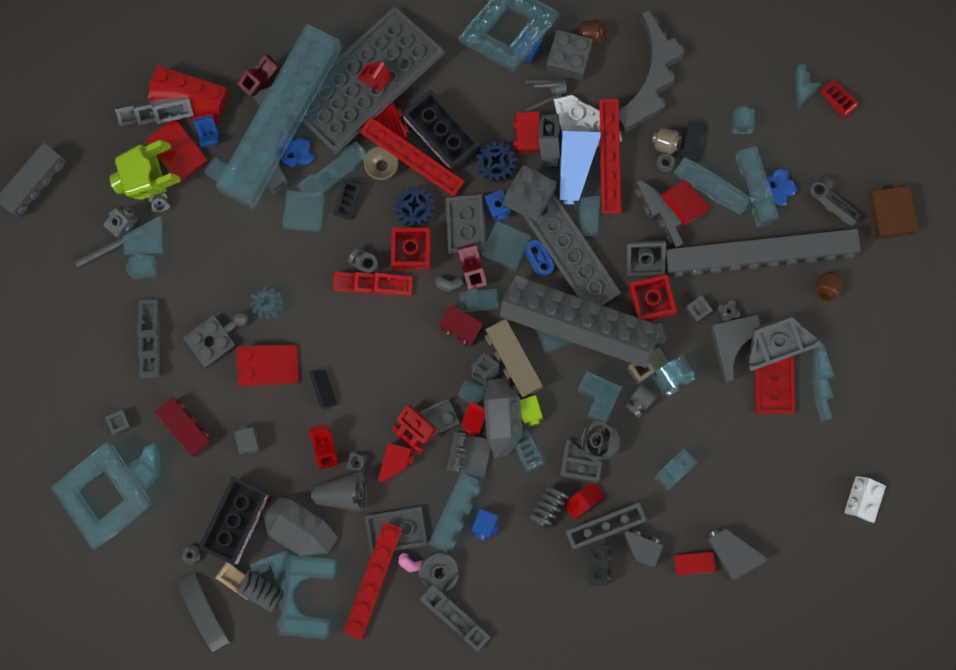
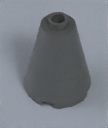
[311,472,367,512]

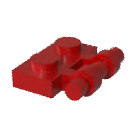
[392,405,437,454]

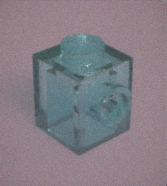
[732,106,755,134]
[126,253,157,279]

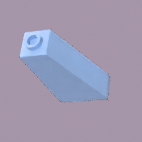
[559,131,601,204]

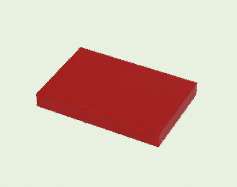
[145,120,209,184]
[754,356,795,414]

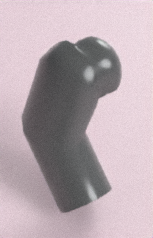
[435,276,464,292]

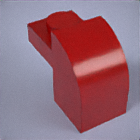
[308,424,339,469]

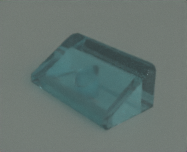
[579,196,600,236]

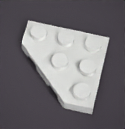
[554,95,622,147]

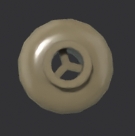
[652,127,682,154]

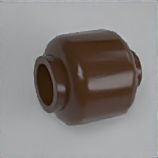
[577,20,606,45]
[815,272,843,301]

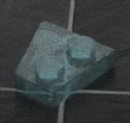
[123,217,163,255]

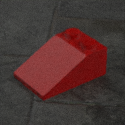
[236,345,299,388]

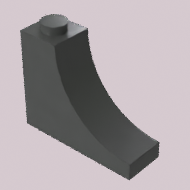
[710,315,763,384]

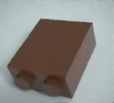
[868,184,919,240]

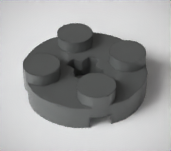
[418,552,458,592]

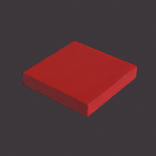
[661,179,710,225]

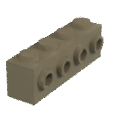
[484,319,543,399]

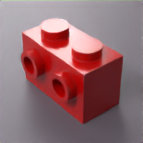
[513,112,540,155]

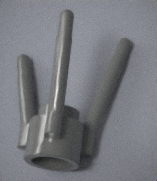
[525,79,567,111]

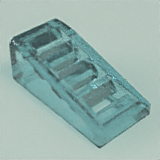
[515,429,544,473]

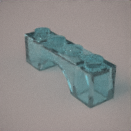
[736,146,779,228]

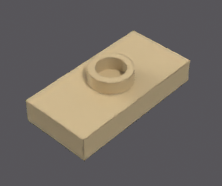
[215,562,248,600]

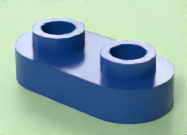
[525,240,554,277]

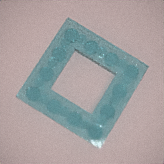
[458,0,560,72]
[51,441,153,550]

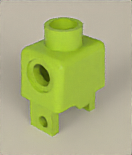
[110,140,181,200]

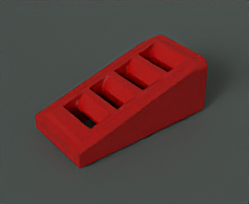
[819,79,859,120]

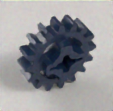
[476,142,517,183]
[394,186,435,228]

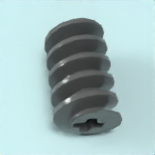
[529,486,569,530]

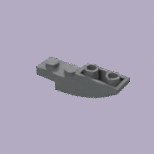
[634,181,683,249]

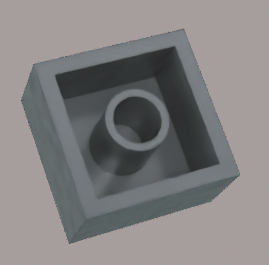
[547,30,593,81]
[503,165,557,222]

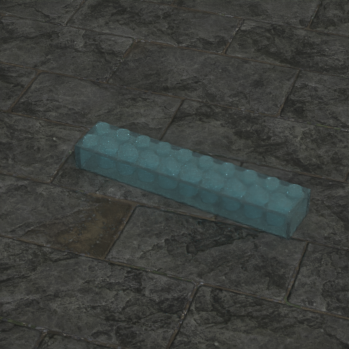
[215,24,342,209]

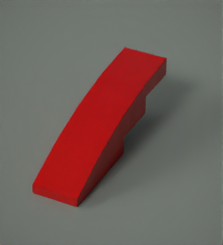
[332,271,412,296]

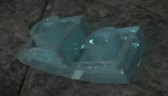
[457,380,487,408]

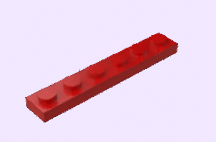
[599,99,622,214]
[360,117,464,197]
[343,521,403,640]

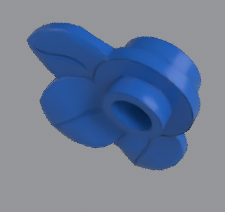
[281,135,315,167]
[762,169,798,206]

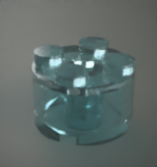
[651,354,696,397]

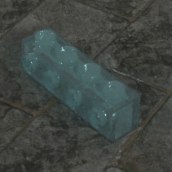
[428,472,482,553]

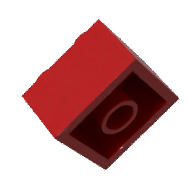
[391,228,431,270]
[628,275,677,322]

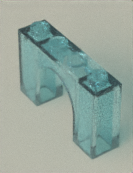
[276,555,337,639]

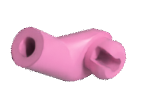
[398,553,423,572]

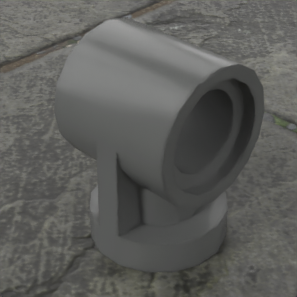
[348,247,379,274]
[624,384,657,418]

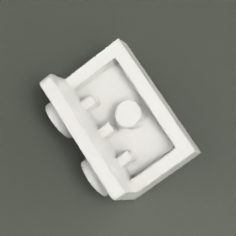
[845,476,886,523]

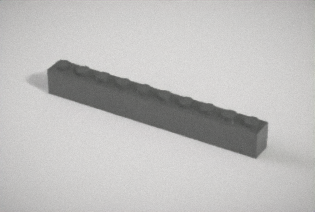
[665,229,861,278]

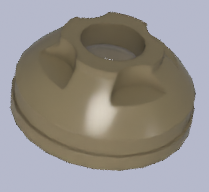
[364,146,398,180]

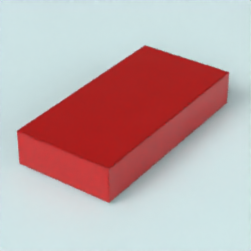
[674,552,716,576]

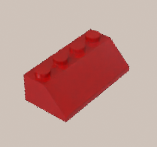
[148,65,230,128]

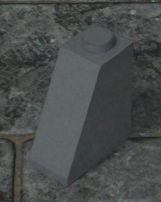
[706,528,767,581]

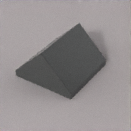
[625,241,666,276]

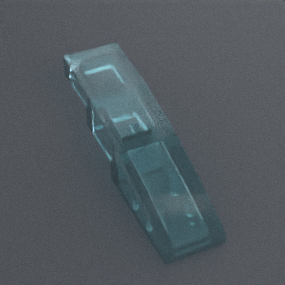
[674,157,752,215]
[812,340,834,423]

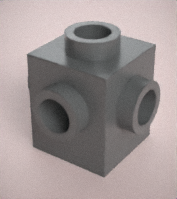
[104,206,138,237]

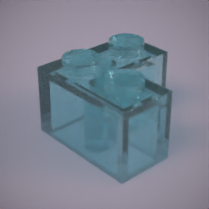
[578,371,622,423]

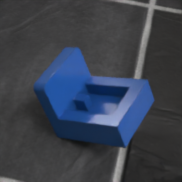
[194,114,219,146]

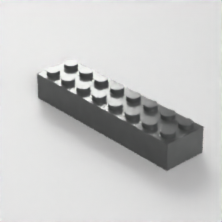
[500,276,661,368]

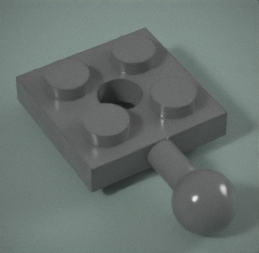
[183,312,248,368]

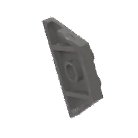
[749,315,822,371]

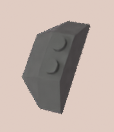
[484,379,523,458]
[263,496,338,557]

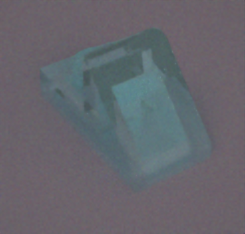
[795,65,822,107]
[459,288,499,312]
[249,550,291,580]

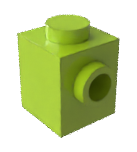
[520,395,543,427]

